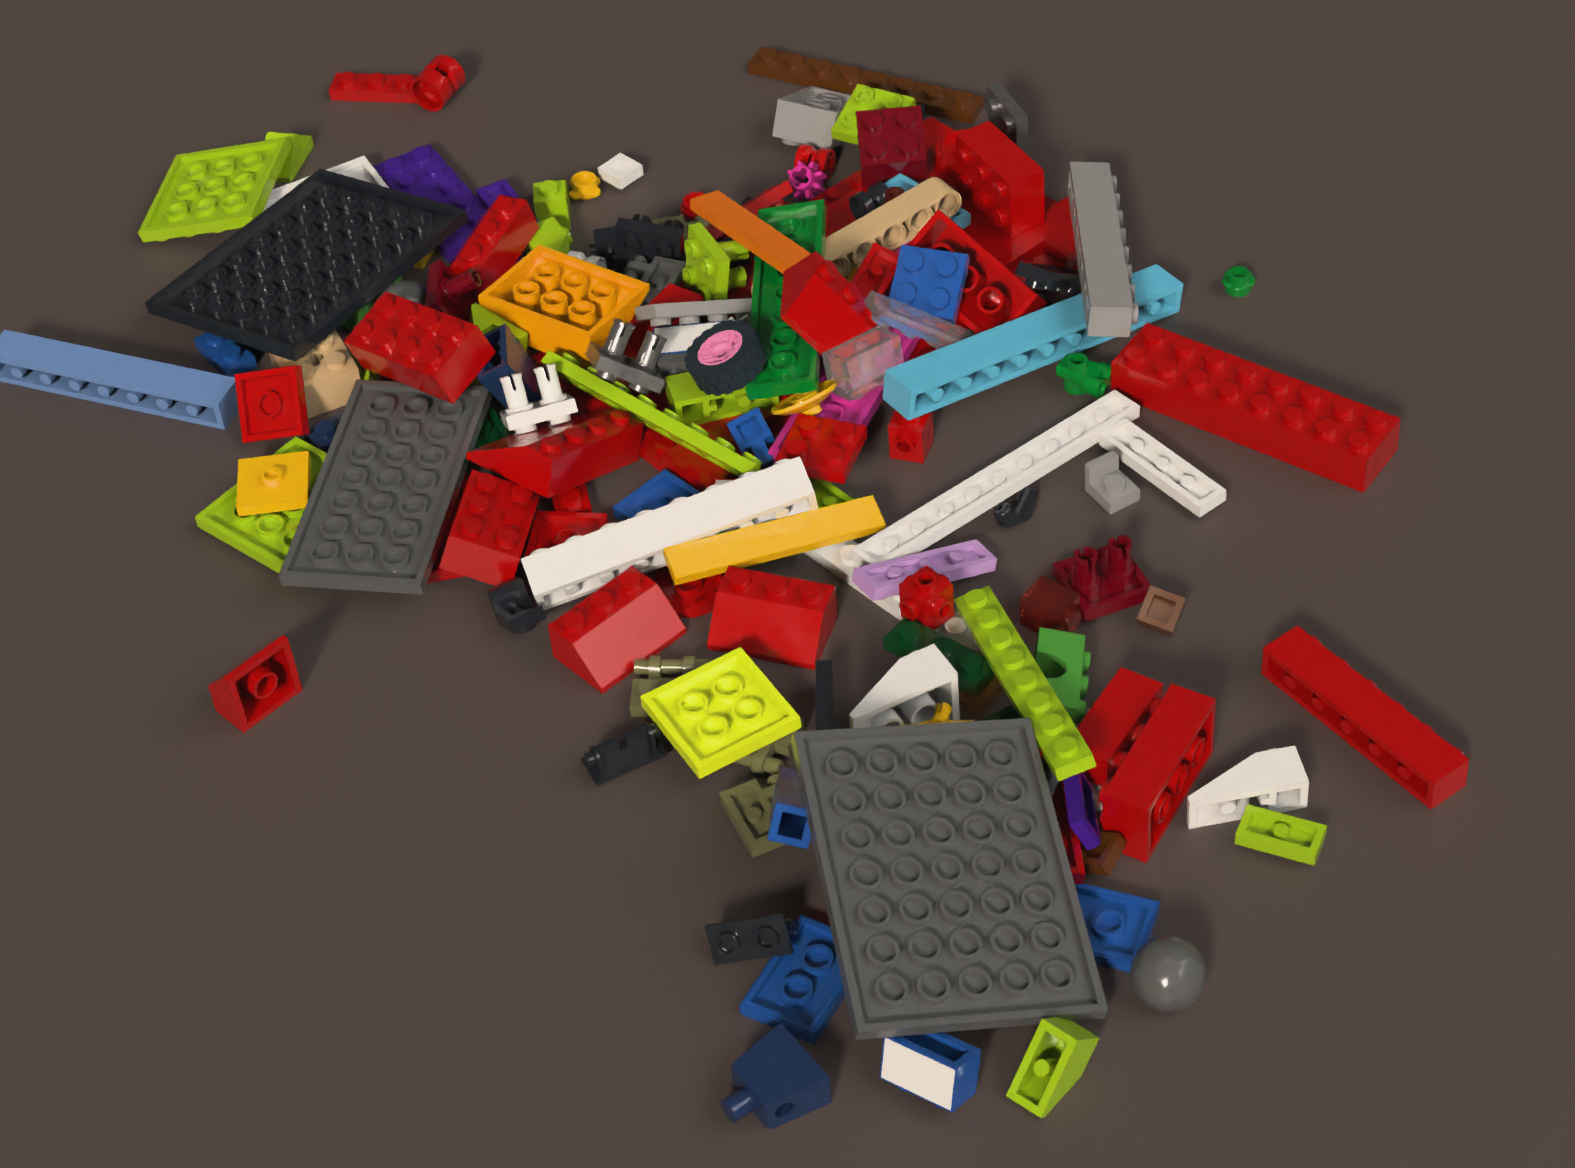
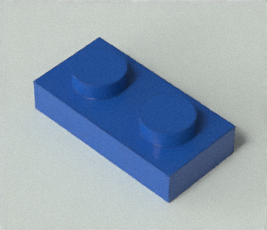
[194,332,257,377]

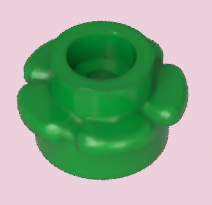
[1222,266,1256,297]

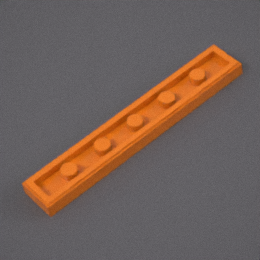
[690,190,811,274]

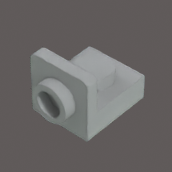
[1085,450,1140,515]

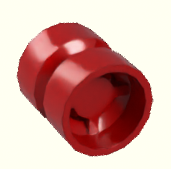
[410,55,466,112]

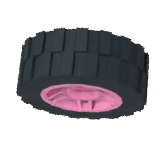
[684,320,767,396]

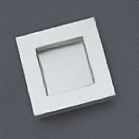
[598,153,644,190]

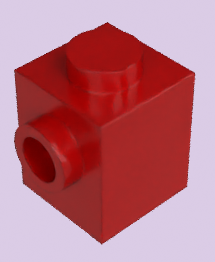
[888,410,934,464]

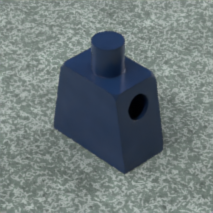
[478,324,542,408]
[720,1023,832,1129]

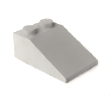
[772,86,851,150]

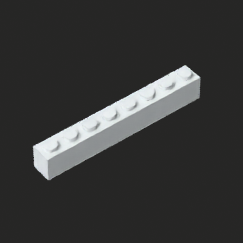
[521,456,818,611]

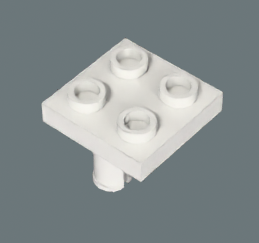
[499,363,578,434]

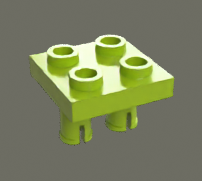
[831,84,916,145]
[682,222,749,301]

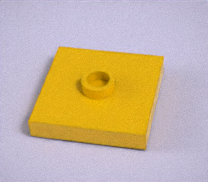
[236,451,311,516]

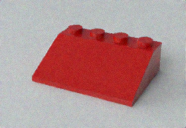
[466,410,644,498]

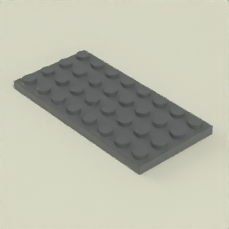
[278,379,492,595]

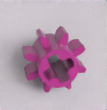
[787,160,827,201]

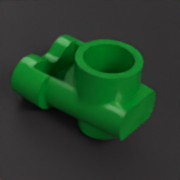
[1055,353,1111,398]

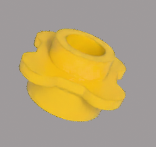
[569,171,601,200]

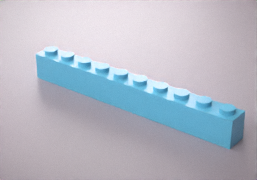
[882,264,1184,421]

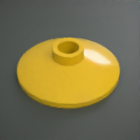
[771,379,838,416]

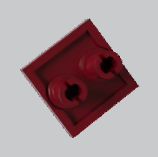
[424,259,482,322]
[1052,535,1151,622]

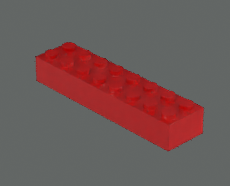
[1111,323,1401,493]

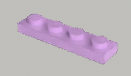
[852,539,997,601]

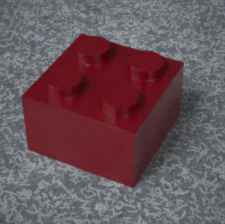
[856,105,927,188]

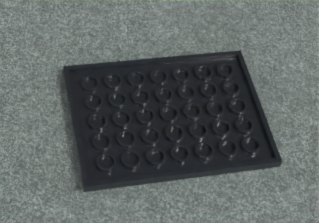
[145,169,468,362]

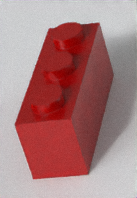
[1077,667,1163,786]

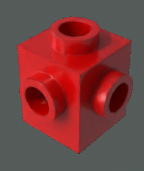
[899,565,955,630]

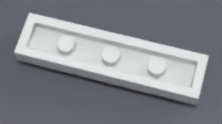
[1099,418,1226,518]

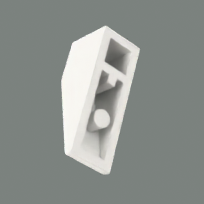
[1187,745,1309,829]

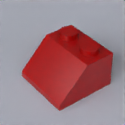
[208,635,303,733]

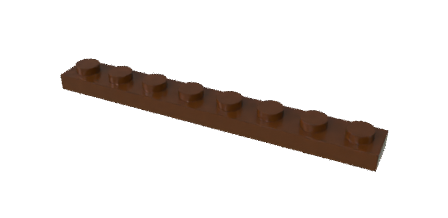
[748,47,985,124]

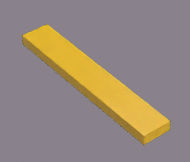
[663,495,886,585]

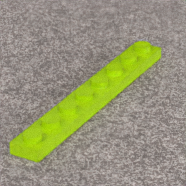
[541,350,763,477]
[954,585,1096,782]

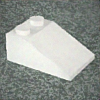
[849,644,960,728]

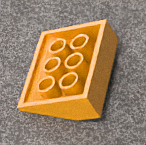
[478,245,650,368]

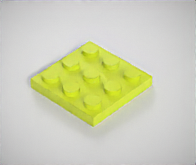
[640,647,802,779]

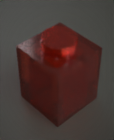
[1020,576,1082,633]

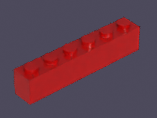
[1261,625,1469,810]

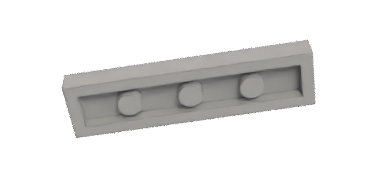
[635,298,752,327]

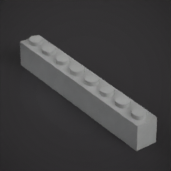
[1067,162,1138,337]

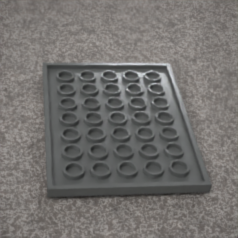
[791,718,1109,1040]

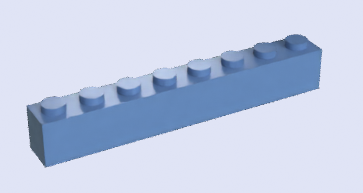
[0,330,239,430]

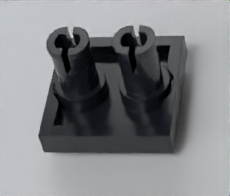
[615,214,684,274]

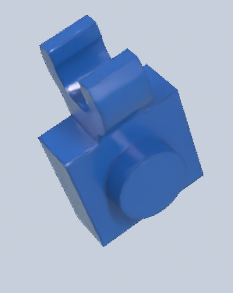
[726,407,775,470]

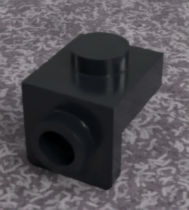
[487,577,546,634]

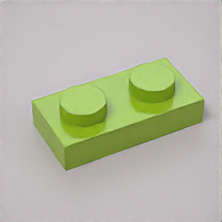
[1235,804,1327,866]

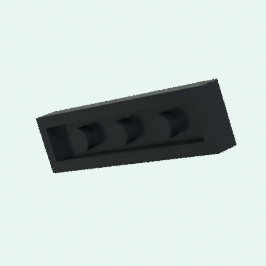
[1015,261,1081,294]

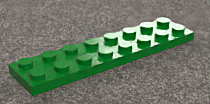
[745,199,827,400]

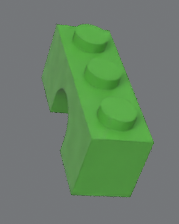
[1033,627,1091,724]

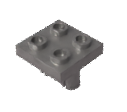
[585,318,668,395]

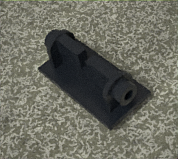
[580,722,668,786]
[704,913,796,965]

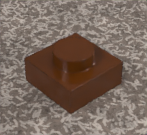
[1136,585,1186,636]
[1080,831,1127,876]

